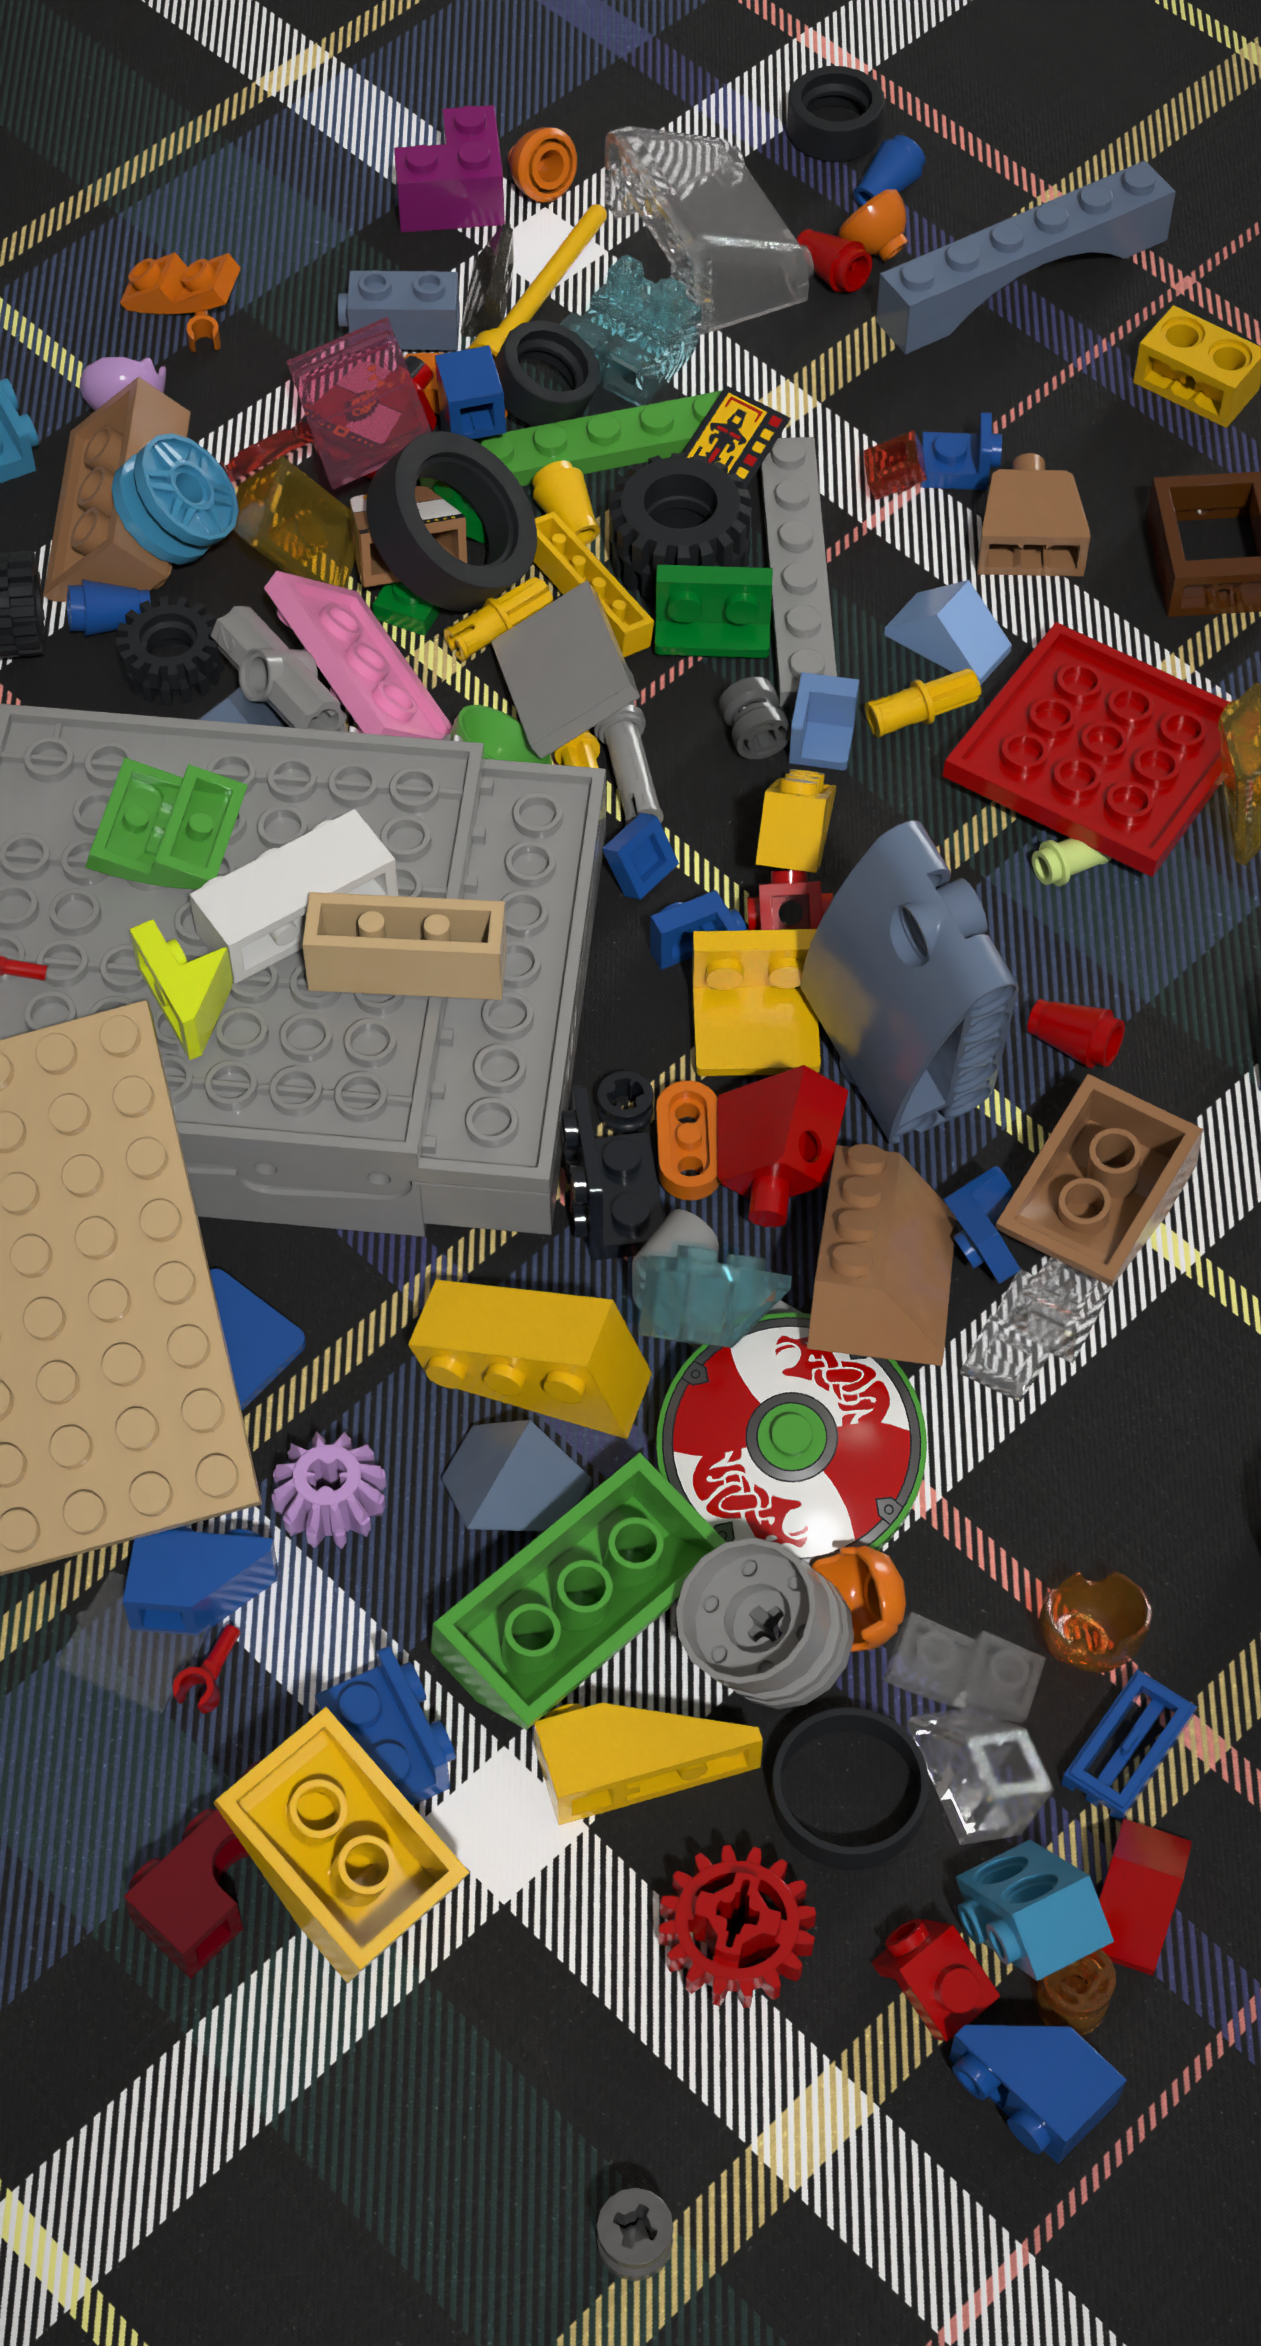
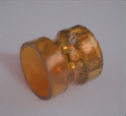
[1035,1949,1116,2035]

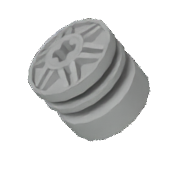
[676,1537,854,1709]

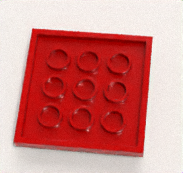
[942,622,1261,877]

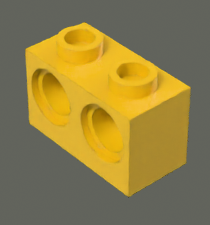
[1133,305,1261,428]

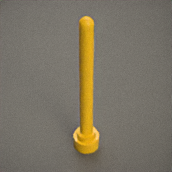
[468,204,607,361]

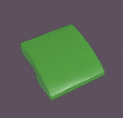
[85,757,248,889]

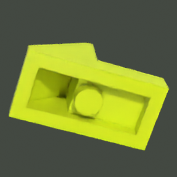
[129,919,233,1060]

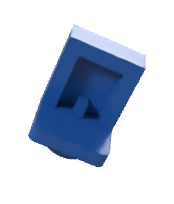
[650,890,747,970]
[943,1166,1021,1284]

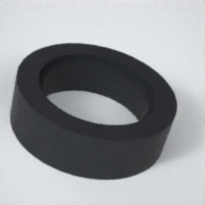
[366,431,537,611]

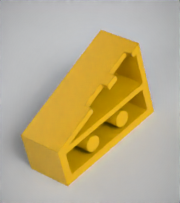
[408,1280,652,1439]

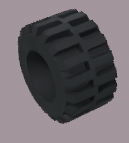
[609,453,752,601]

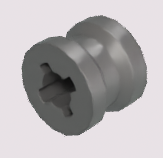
[597,2188,674,2281]

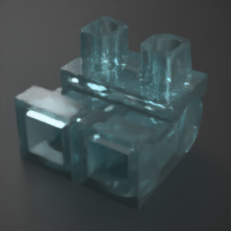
[559,255,702,406]

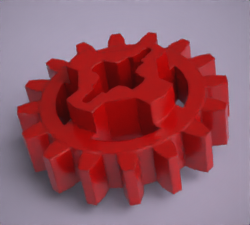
[658,1845,816,2008]

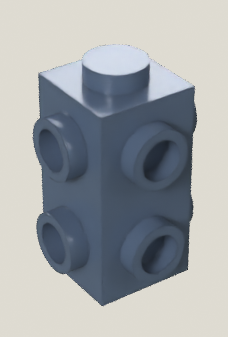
[338,270,460,350]

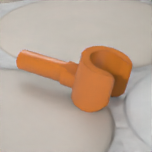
[186,310,221,352]

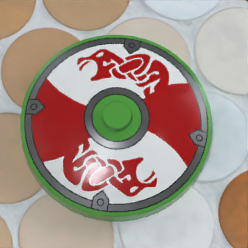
[656,1312,927,1567]

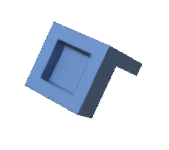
[789,672,859,770]

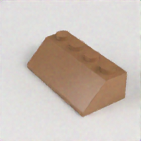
[43,377,190,602]
[807,1144,956,1366]

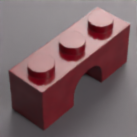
[123,1760,262,1979]

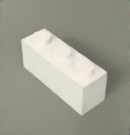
[189,809,399,984]

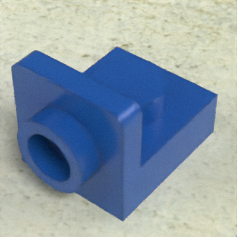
[921,412,1002,490]

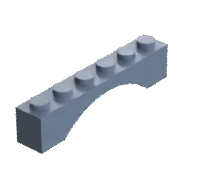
[876,160,1176,354]

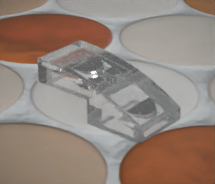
[961,1269,1078,1402]

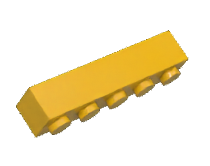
[533,511,654,657]

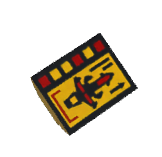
[682,385,791,489]

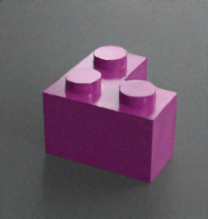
[394,105,505,232]

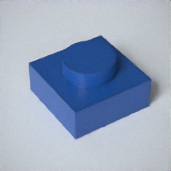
[602,813,679,900]

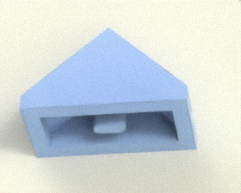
[884,580,1012,686]

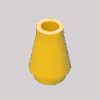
[532,460,600,545]

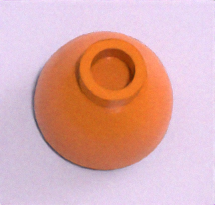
[508,127,577,203]
[838,189,909,262]

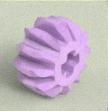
[272,1431,387,1549]

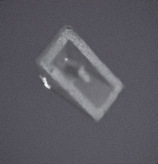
[1014,1257,1114,1363]

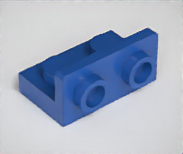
[315,1646,456,1806]

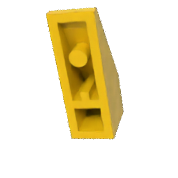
[534,1703,763,1825]

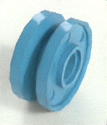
[111,433,239,565]

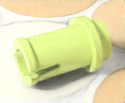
[1032,838,1112,887]

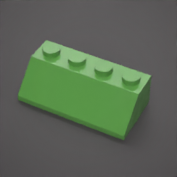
[431,1452,726,1730]

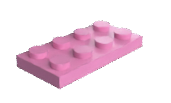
[264,570,452,740]

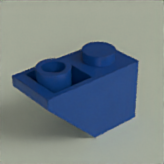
[435,346,506,439]
[122,1526,278,1637]
[949,2025,1127,2164]

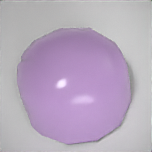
[80,357,166,411]

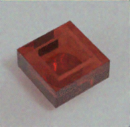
[863,430,927,500]

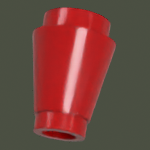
[794,229,872,292]
[1027,999,1125,1068]

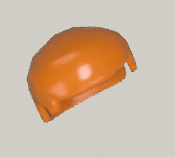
[811,1546,906,1652]

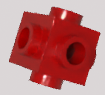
[747,870,833,930]

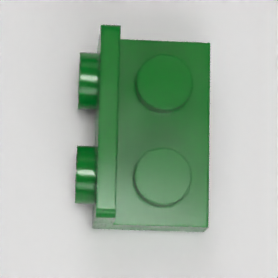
[655,565,773,658]

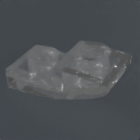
[883,1612,1046,1723]

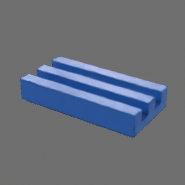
[1061,1669,1197,1823]

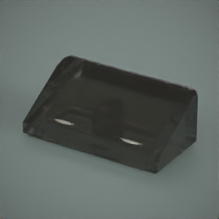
[460,224,514,338]

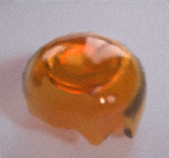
[1038,1571,1153,1673]

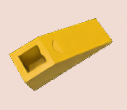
[755,769,836,873]

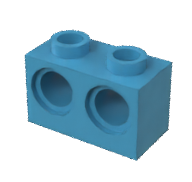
[955,1840,1114,1981]

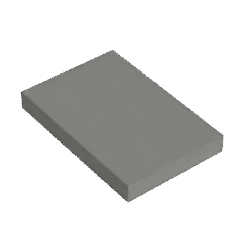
[491,580,640,759]

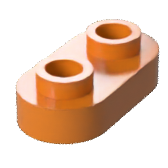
[656,1081,720,1201]

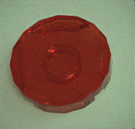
[219,421,316,484]

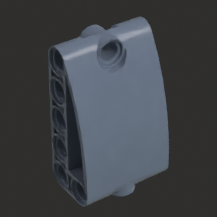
[800,821,1019,1144]

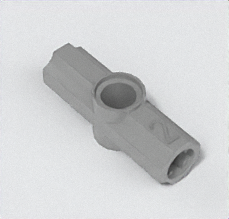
[211,606,347,731]

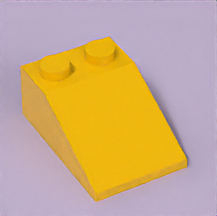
[214,1707,470,1984]

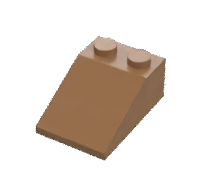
[996,1074,1203,1287]

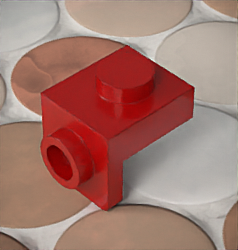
[872,1919,1000,2042]

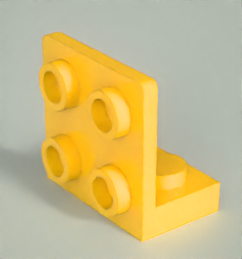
[692,929,821,1076]

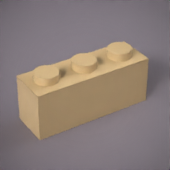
[302,892,507,1000]

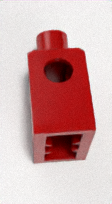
[717,1065,848,1227]

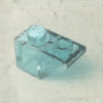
[638,1245,792,1348]

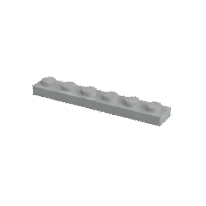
[760,437,837,707]

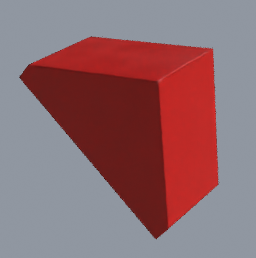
[1090,1818,1192,1976]

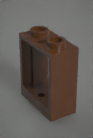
[1146,471,1261,617]

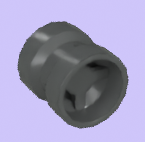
[719,677,791,760]

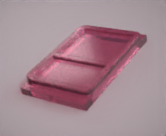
[286,317,433,489]

